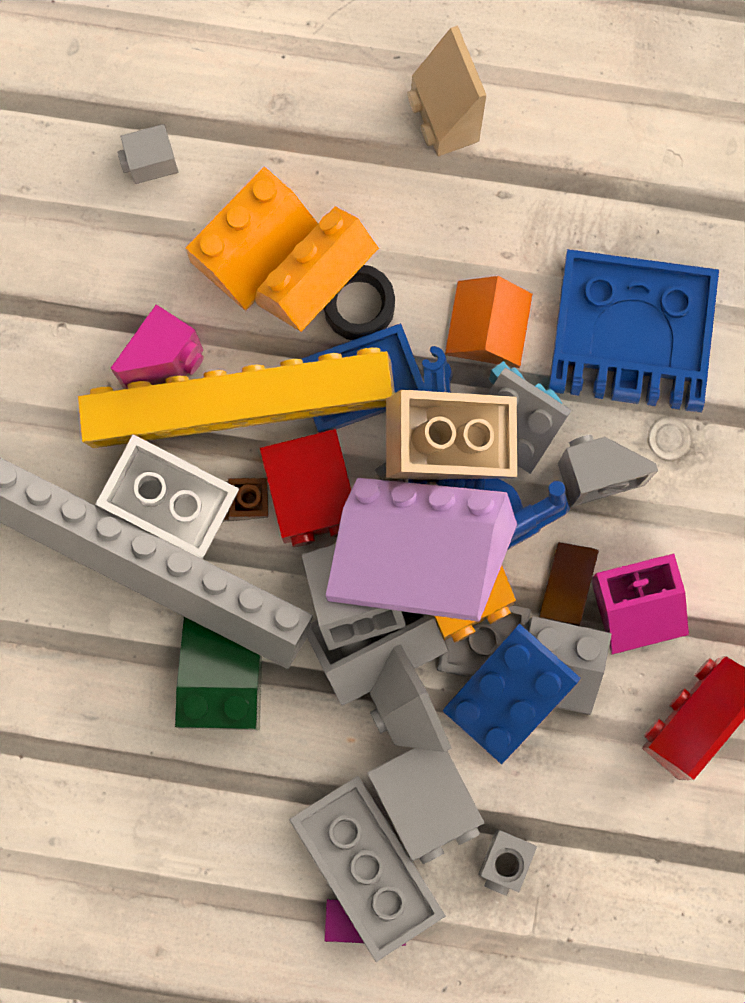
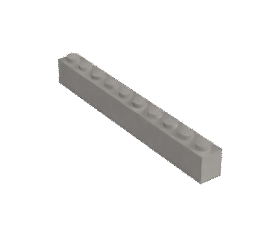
[0,458,313,669]

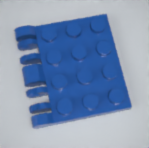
[548,249,719,413]

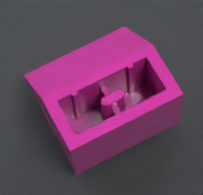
[591,553,689,655]

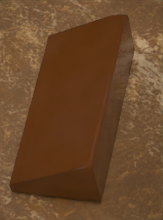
[539,542,599,626]

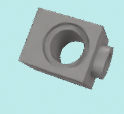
[479,829,537,896]

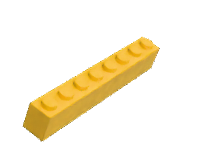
[78,348,395,448]

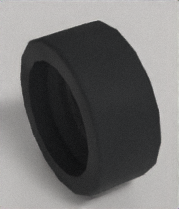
[324,265,395,340]

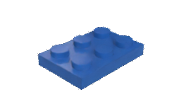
[301,323,424,433]
[442,624,581,764]

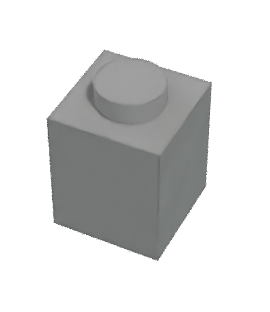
[117,124,179,184]

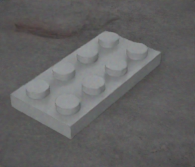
[289,776,446,962]

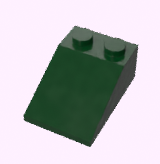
[175,617,262,730]

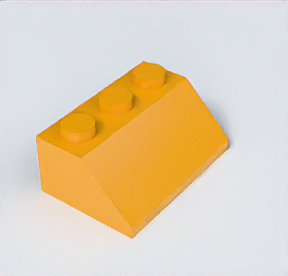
[185,167,318,311]
[255,206,379,332]

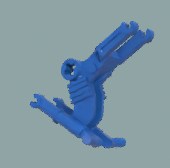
[408,346,570,550]

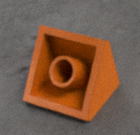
[445,276,533,368]

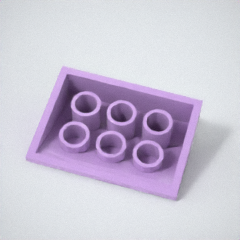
[326,478,517,622]

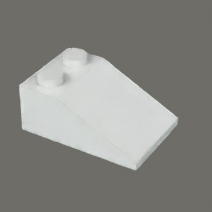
[95,435,239,559]

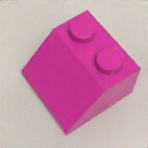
[110,304,204,389]

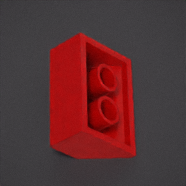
[642,656,745,780]

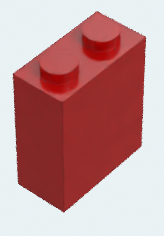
[260,429,351,547]

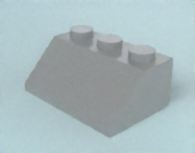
[307,611,448,706]

